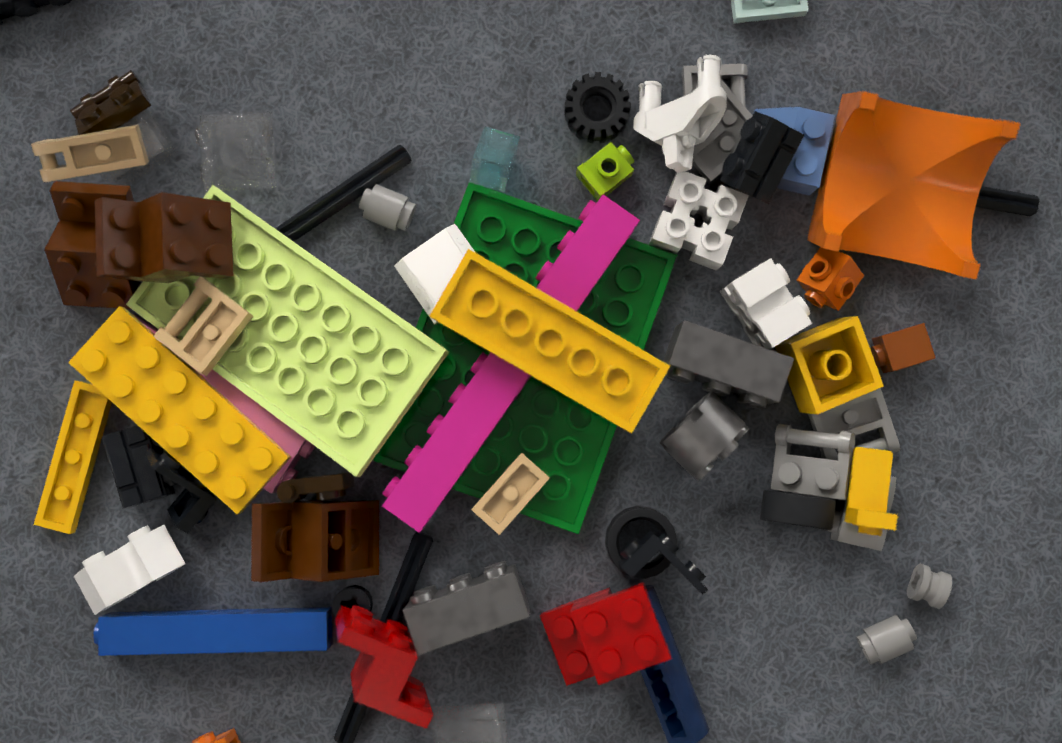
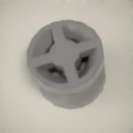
[907,563,952,609]

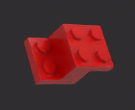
[540,583,672,686]
[335,605,433,729]

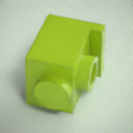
[576,142,634,202]

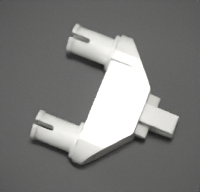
[633,55,727,173]

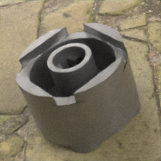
[660,391,749,481]

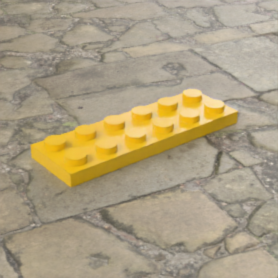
[429,249,670,433]
[68,306,291,515]

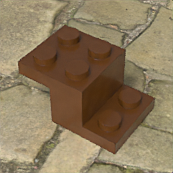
[44,181,137,309]
[95,192,233,283]
[251,500,379,582]

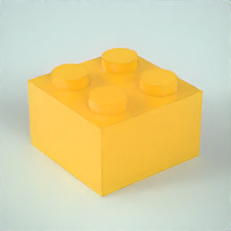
[775,316,884,415]

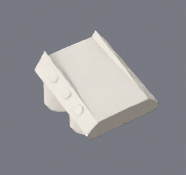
[394,224,476,324]

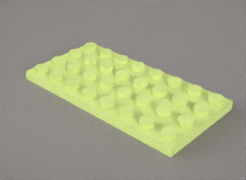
[126,185,449,477]

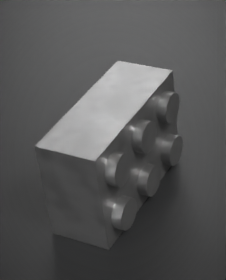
[663,320,794,408]
[403,561,530,655]

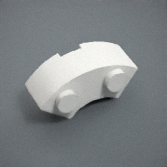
[74,525,185,615]

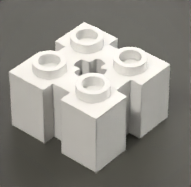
[649,171,749,270]
[720,258,812,349]

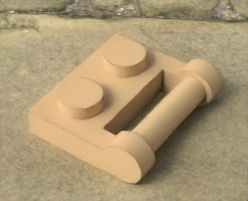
[154,276,253,376]

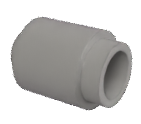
[359,184,417,231]
[856,615,917,665]

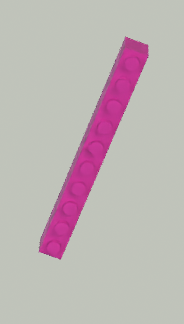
[382,195,640,533]

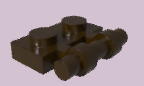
[70,70,151,135]
[277,472,355,503]

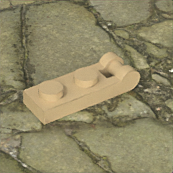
[31,125,149,182]

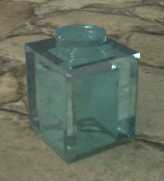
[469,126,520,192]

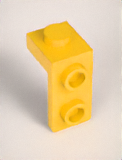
[845,447,898,536]

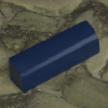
[640,585,709,743]

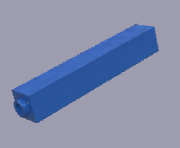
[93,607,333,656]

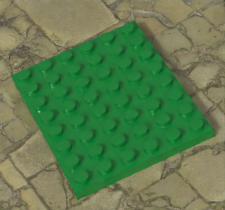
[373,181,677,534]

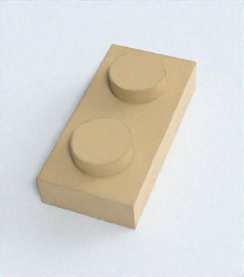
[471,453,550,535]

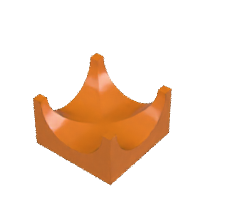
[807,91,1020,280]

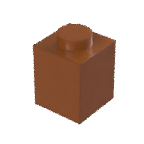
[870,323,936,373]

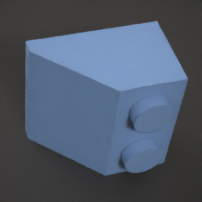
[754,107,835,195]

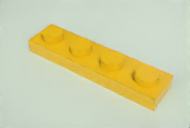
[33,380,112,534]

